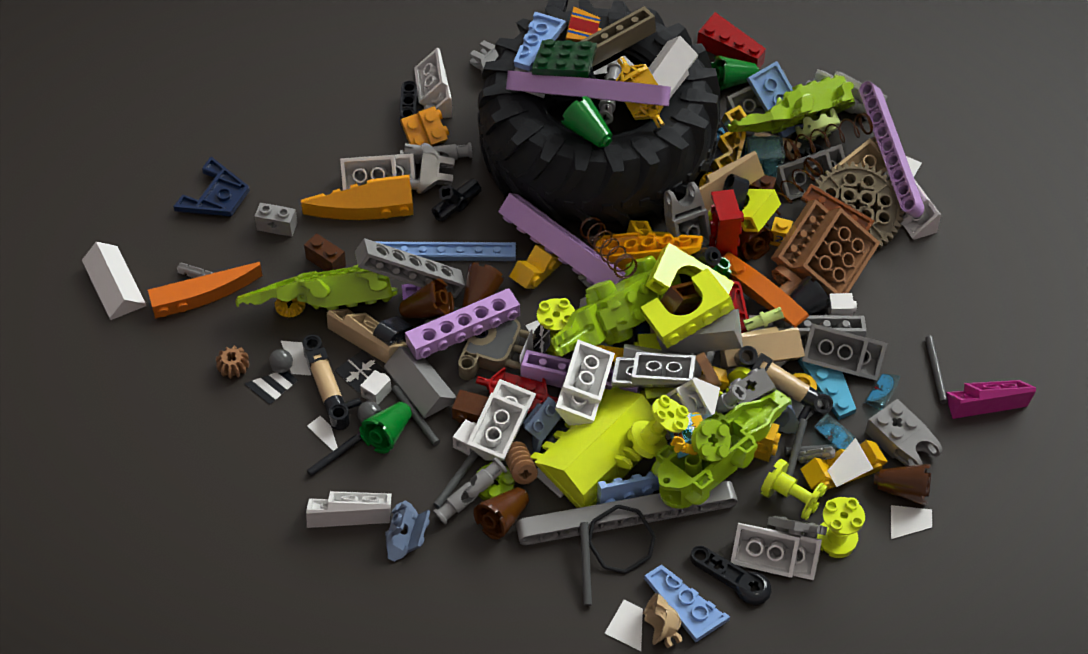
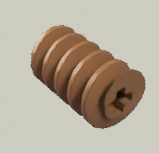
[505,441,538,484]

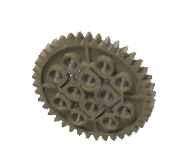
[814,162,904,249]

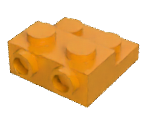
[400,106,449,147]

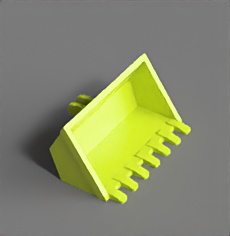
[530,387,655,508]

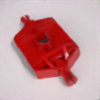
[476,367,558,414]

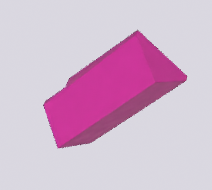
[946,380,1036,419]

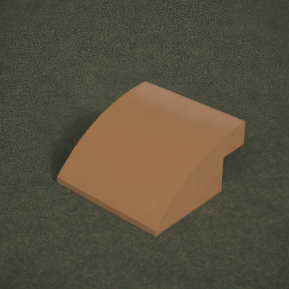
[771,199,880,296]

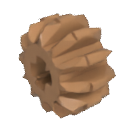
[216,345,249,379]

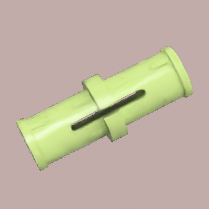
[743,307,784,332]

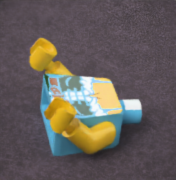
[669,412,709,458]

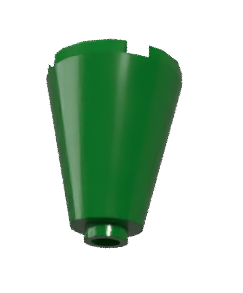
[711,56,760,91]
[561,96,613,148]
[359,402,412,454]

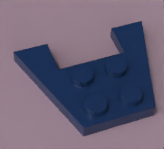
[173,157,250,216]

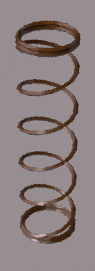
[784,112,873,161]
[765,157,823,227]
[580,217,638,279]

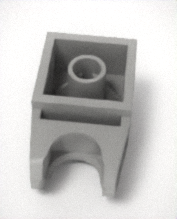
[664,182,711,246]
[865,399,942,466]

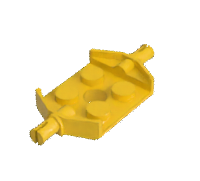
[615,57,664,128]

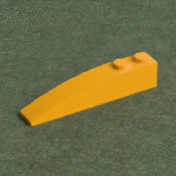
[301,175,414,220]
[596,232,703,272]

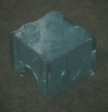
[744,136,785,178]

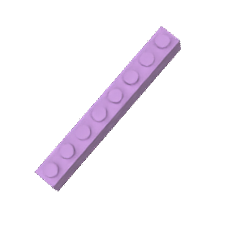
[498,193,626,285]

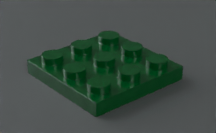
[532,39,597,78]

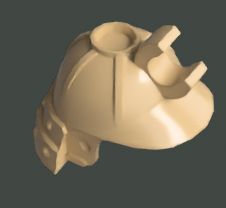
[643,593,682,648]

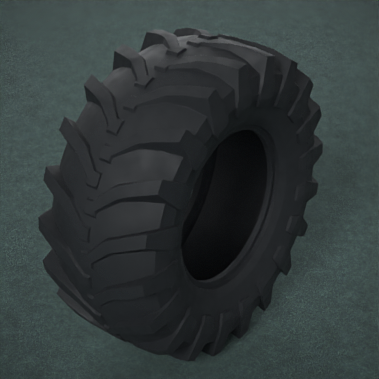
[478,0,721,234]

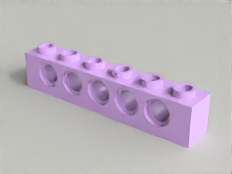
[405,288,520,361]

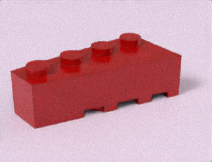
[697,12,766,69]
[709,189,744,257]

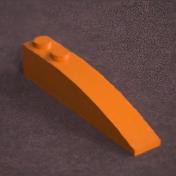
[723,252,809,328]
[148,262,263,319]

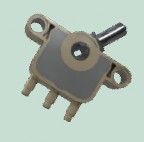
[450,307,536,380]

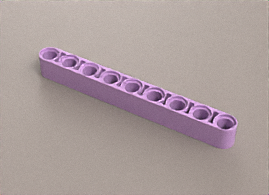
[506,71,671,106]
[859,81,924,218]

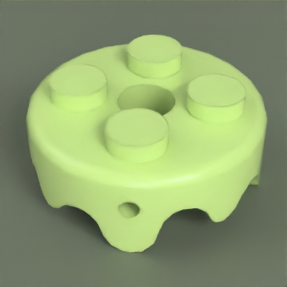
[795,108,840,143]

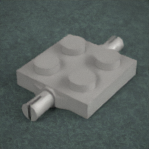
[767,516,827,538]

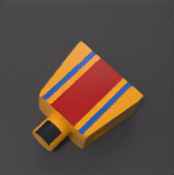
[565,7,602,42]

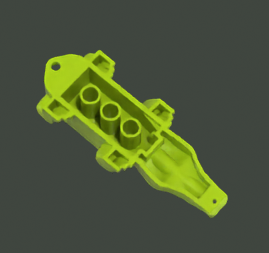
[727,75,855,134]
[551,255,681,357]
[235,264,398,310]
[651,390,792,509]

